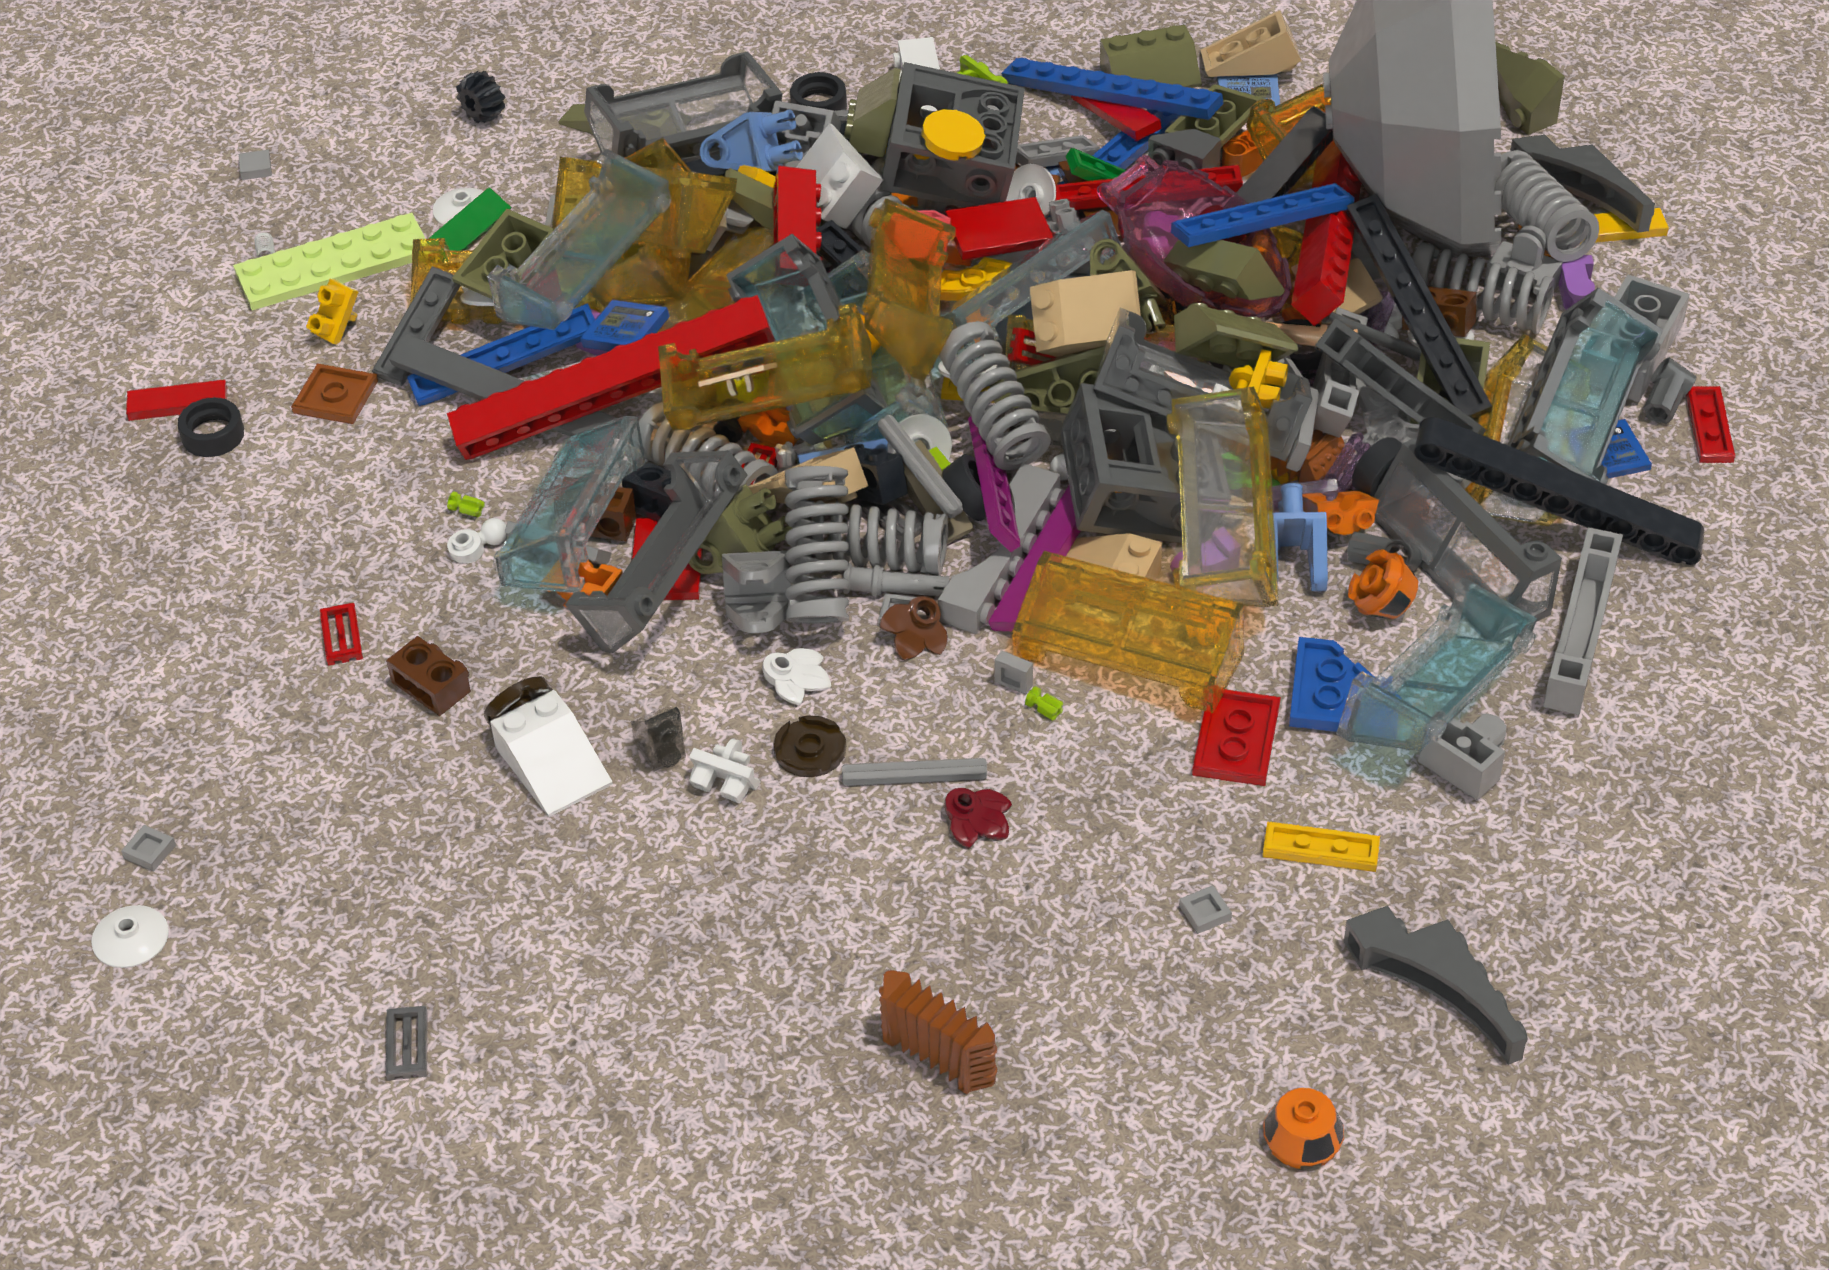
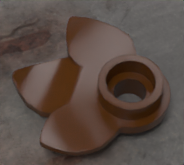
[879,596,948,660]

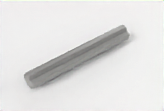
[878,415,963,518]
[842,758,987,786]

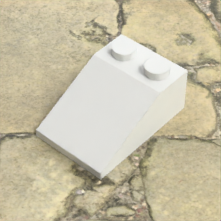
[796,123,883,229]
[490,690,613,817]

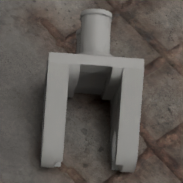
[722,550,791,633]

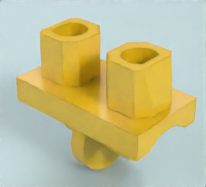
[306,279,359,344]
[1229,349,1288,411]

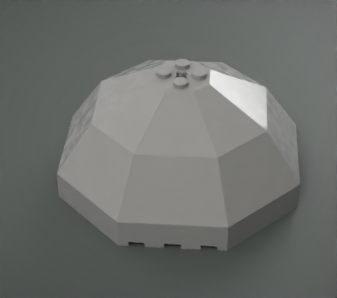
[1323,0,1501,258]

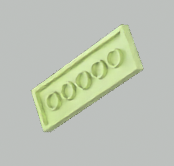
[233,213,432,310]

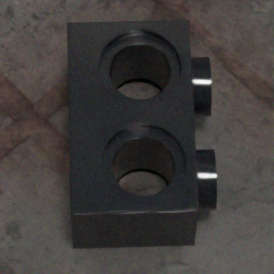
[844,444,908,505]
[622,462,672,522]

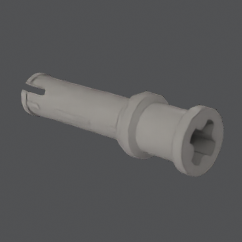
[843,563,949,597]

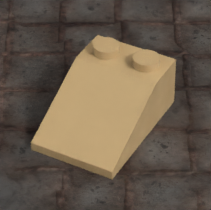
[1201,10,1302,77]
[1030,270,1141,357]
[748,447,868,504]
[1046,533,1162,617]

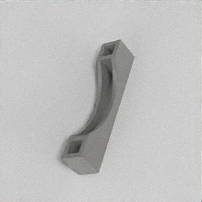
[938,463,1064,634]
[1543,527,1623,715]

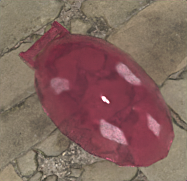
[1097,155,1292,321]

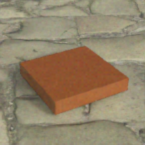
[291,363,378,424]

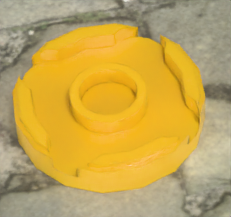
[921,109,985,160]

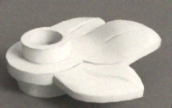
[762,648,831,705]

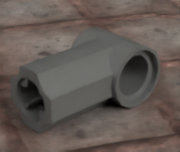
[1644,357,1697,424]
[1347,532,1422,571]

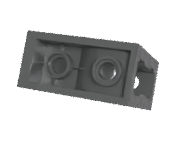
[880,62,1025,208]
[1060,383,1231,546]

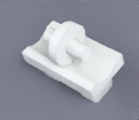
[689,739,761,803]

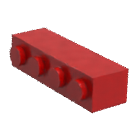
[773,166,822,288]

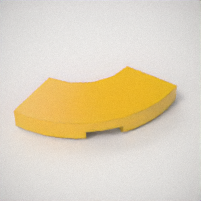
[933,257,1014,301]

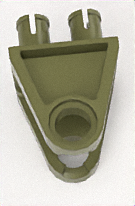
[1090,239,1166,334]
[689,484,793,574]

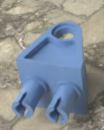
[700,109,803,172]
[1258,483,1328,592]

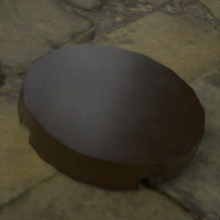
[484,676,553,727]
[773,715,847,777]

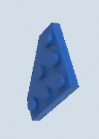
[1289,637,1402,738]

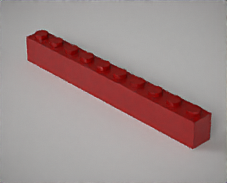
[1291,139,1361,326]
[447,295,776,460]

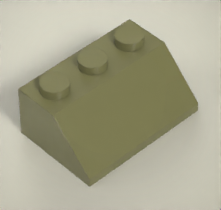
[1100,25,1202,88]
[844,68,901,158]
[1165,84,1266,147]
[1164,240,1285,300]
[1174,303,1298,371]

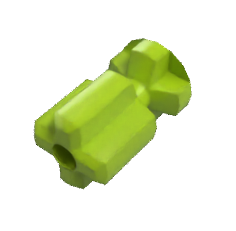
[447,491,485,518]
[1025,686,1063,721]

